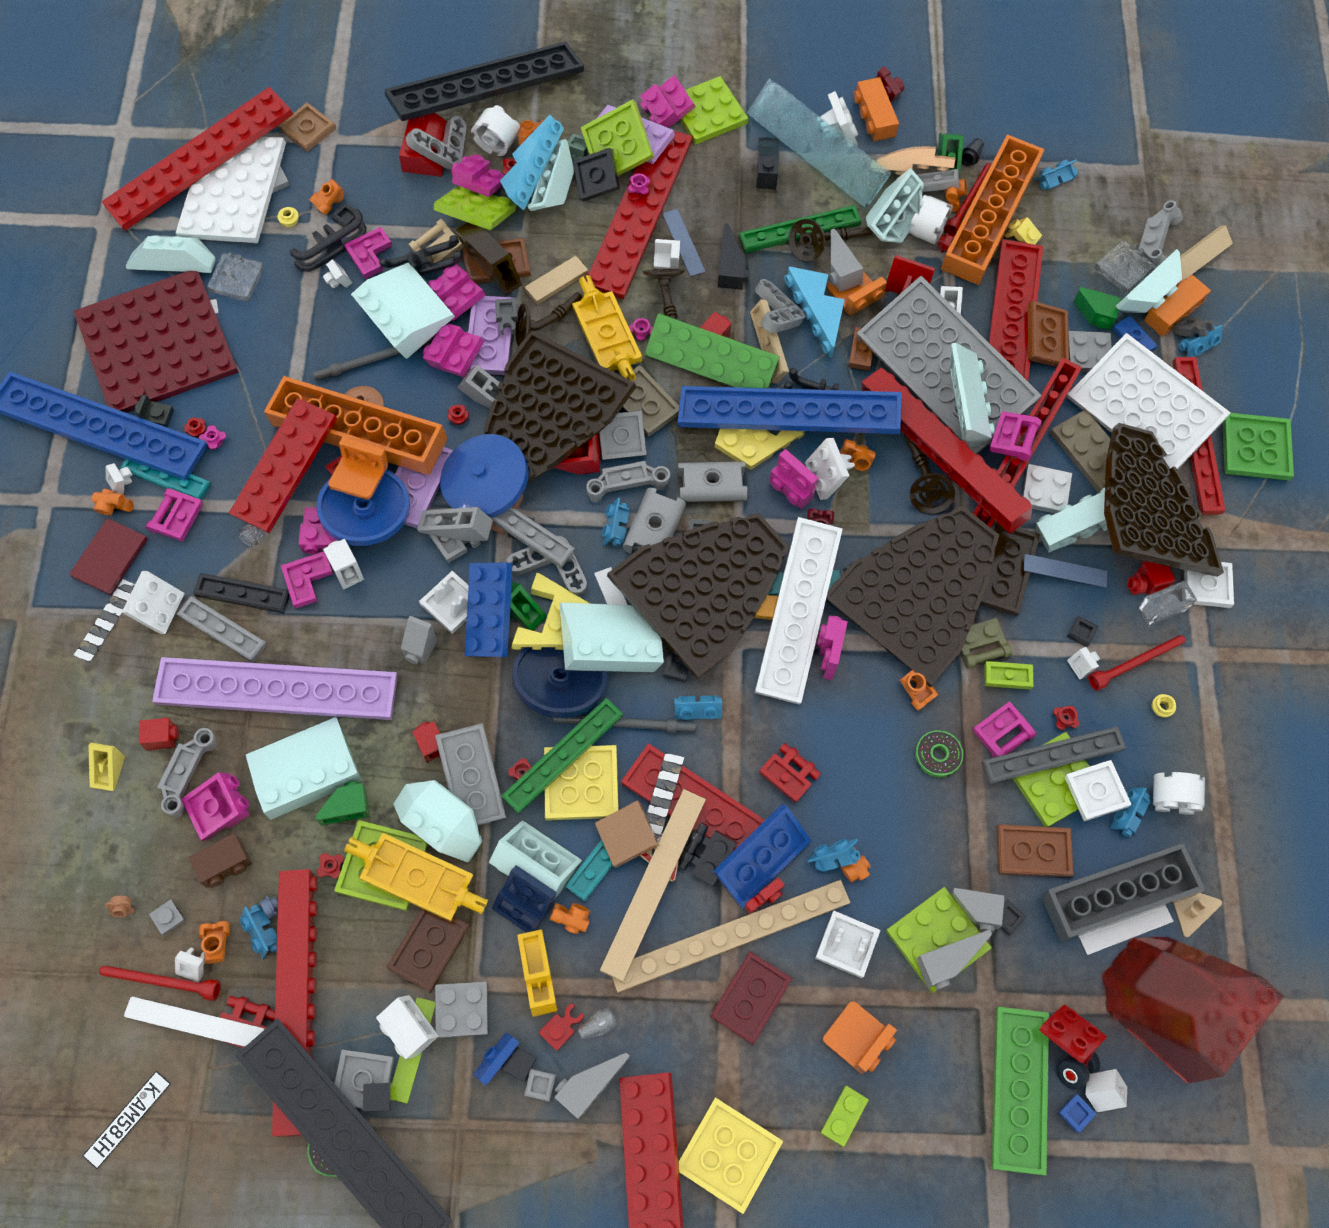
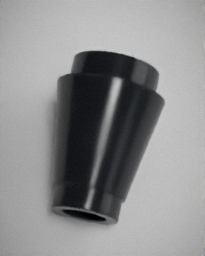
[961,138,984,166]

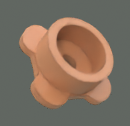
[105,896,135,917]

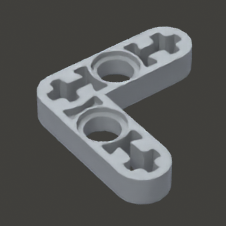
[406,116,467,170]
[755,279,805,333]
[506,536,587,597]

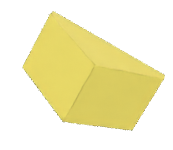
[89,743,126,791]

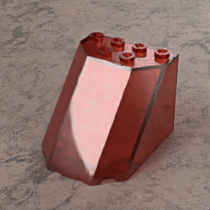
[1102,937,1285,1084]

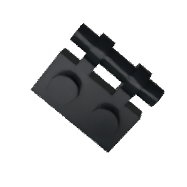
[678,822,738,886]

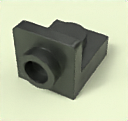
[135,395,174,427]

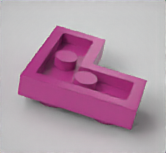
[344,227,392,279]
[281,551,333,609]

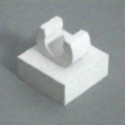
[323,259,352,288]
[106,463,132,494]
[1067,647,1100,679]
[175,948,205,982]

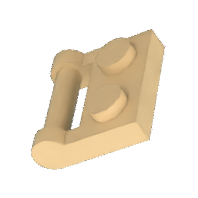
[408,219,464,263]

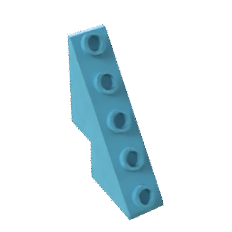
[500,115,564,210]
[784,266,845,358]

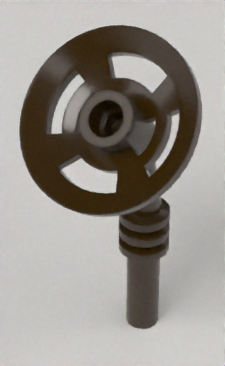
[789,219,872,261]
[643,269,685,319]
[515,292,582,347]
[904,435,955,514]

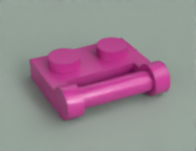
[990,411,1042,461]
[145,488,203,542]
[972,701,1036,758]

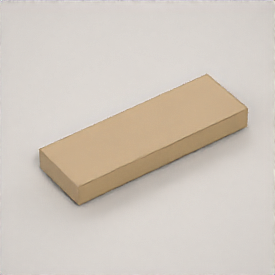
[525,256,588,305]

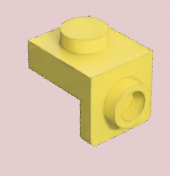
[1004,217,1042,244]

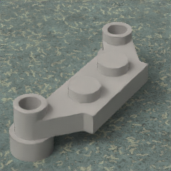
[1139,200,1183,271]
[586,461,670,503]
[157,728,217,817]

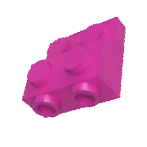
[640,75,696,128]
[451,155,505,197]
[428,264,485,321]
[423,323,484,377]
[769,449,818,509]
[299,507,337,554]
[816,616,848,680]
[182,772,250,841]

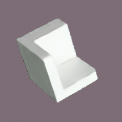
[654,239,680,269]
[1085,1069,1127,1112]

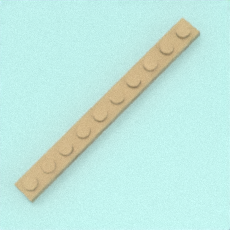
[612,880,850,993]

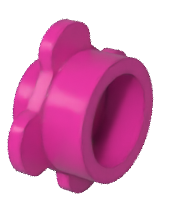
[628,173,650,194]
[629,318,653,341]
[199,425,226,449]

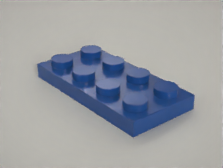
[465,562,513,657]
[713,804,812,908]

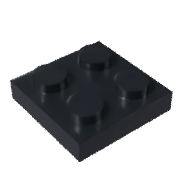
[573,148,620,202]

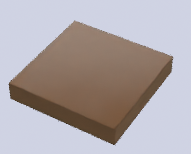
[278,102,336,152]
[595,800,659,868]

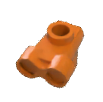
[309,178,344,215]
[944,179,967,212]
[839,439,876,471]
[92,489,134,516]
[899,670,939,711]
[840,847,870,883]
[550,903,590,934]
[199,921,230,964]

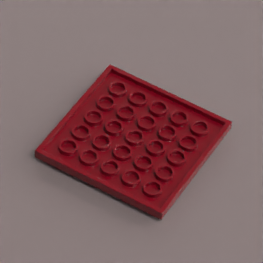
[74,271,239,413]

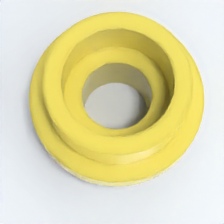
[277,207,299,228]
[1152,694,1176,718]

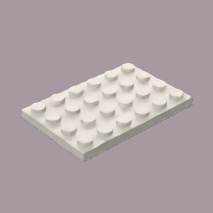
[176,137,286,243]
[1067,333,1230,470]

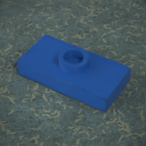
[1112,316,1157,352]
[473,1033,519,1085]

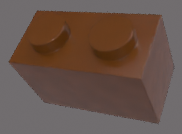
[188,833,252,888]

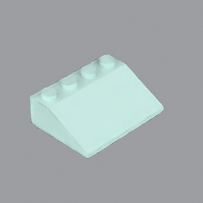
[351,263,455,359]
[949,343,995,448]
[560,603,664,672]
[246,717,362,820]

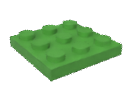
[1222,413,1294,481]

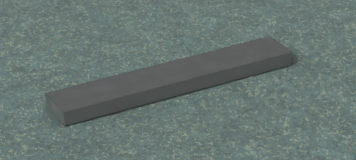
[981,726,1126,785]

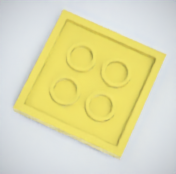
[544,745,618,820]
[679,1097,783,1214]

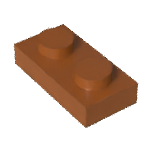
[848,327,873,371]

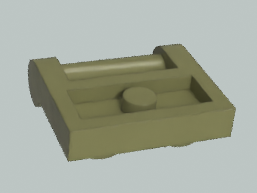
[960,618,1012,669]

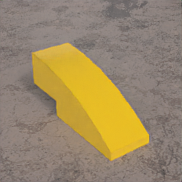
[517,929,558,1017]

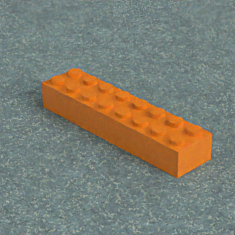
[941,134,1045,285]
[264,376,448,476]

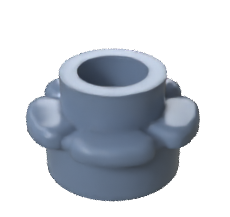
[260,895,278,919]

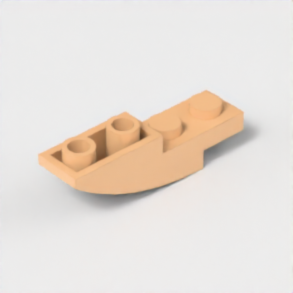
[871,146,955,175]

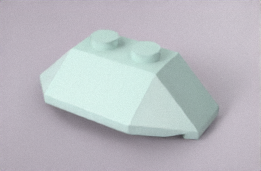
[527,139,574,211]
[866,168,924,244]
[126,235,216,273]
[1116,249,1182,313]
[393,780,482,862]

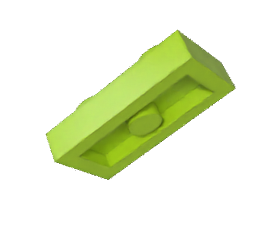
[984,661,1034,690]
[820,1086,869,1147]

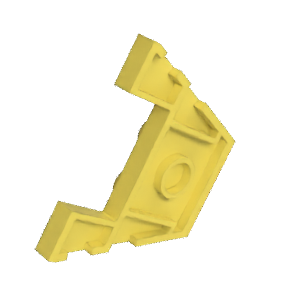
[715,386,805,470]
[512,573,590,650]

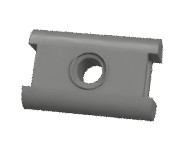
[678,461,747,502]
[622,488,686,554]

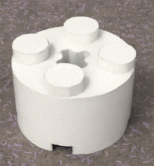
[471,105,520,156]
[910,195,953,245]
[1153,772,1205,815]

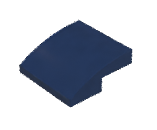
[492,865,557,933]

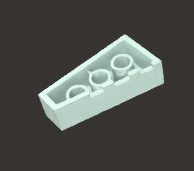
[1036,488,1108,553]

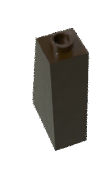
[456,222,522,296]

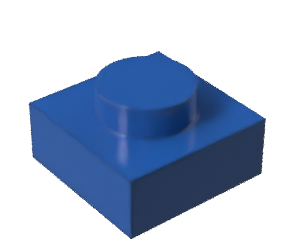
[1058,1094,1096,1133]

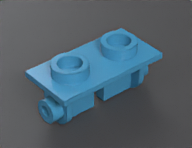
[1034,159,1078,191]
[1178,325,1223,357]
[601,498,630,547]
[674,695,722,720]
[1110,787,1151,838]
[807,839,860,872]
[240,904,277,960]

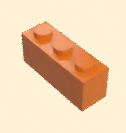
[853,77,899,142]
[1144,275,1211,337]

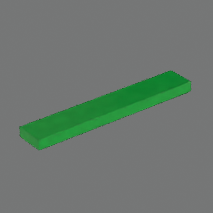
[738,205,862,253]
[501,698,623,815]

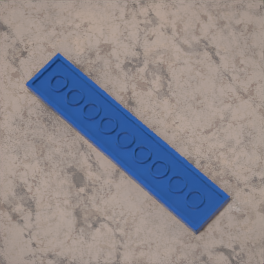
[0,371,208,481]
[678,386,902,434]

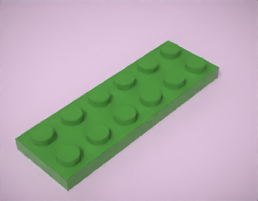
[645,313,780,388]
[991,1007,1049,1176]

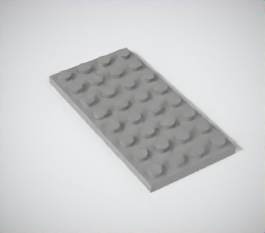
[857,276,1042,454]

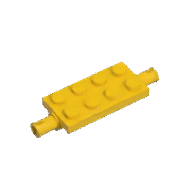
[572,275,642,381]
[344,833,488,922]

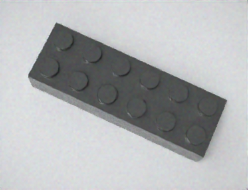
[1040,843,1205,942]

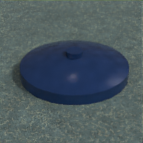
[512,647,607,718]

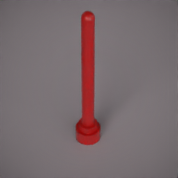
[943,163,992,237]
[1088,635,1186,691]
[99,966,221,1001]

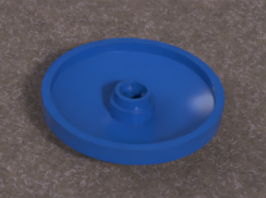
[440,434,529,518]
[317,469,410,546]

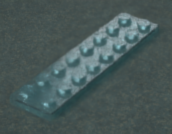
[747,78,891,208]

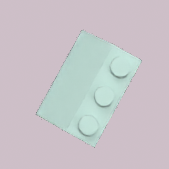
[489,820,582,899]

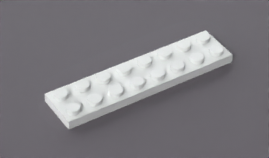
[754,517,842,705]

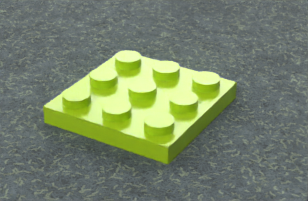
[680,76,748,145]
[580,99,654,176]
[434,186,517,230]
[1013,732,1090,827]
[334,820,429,912]
[885,887,992,993]

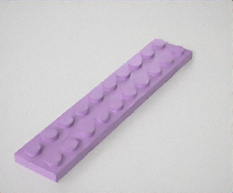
[152,657,398,720]

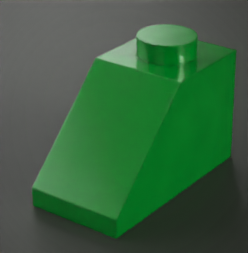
[937,133,964,178]
[1074,287,1121,330]
[510,582,547,631]
[316,781,370,826]

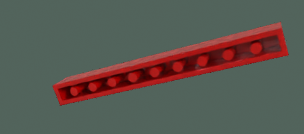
[973,358,1082,528]
[862,367,1032,534]
[272,869,318,1137]

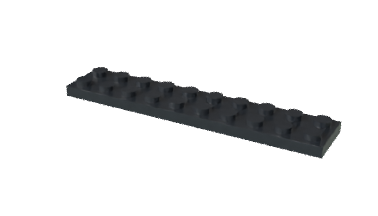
[385,41,584,122]
[235,1018,453,1228]

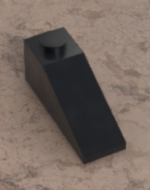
[756,137,779,190]
[717,223,749,290]

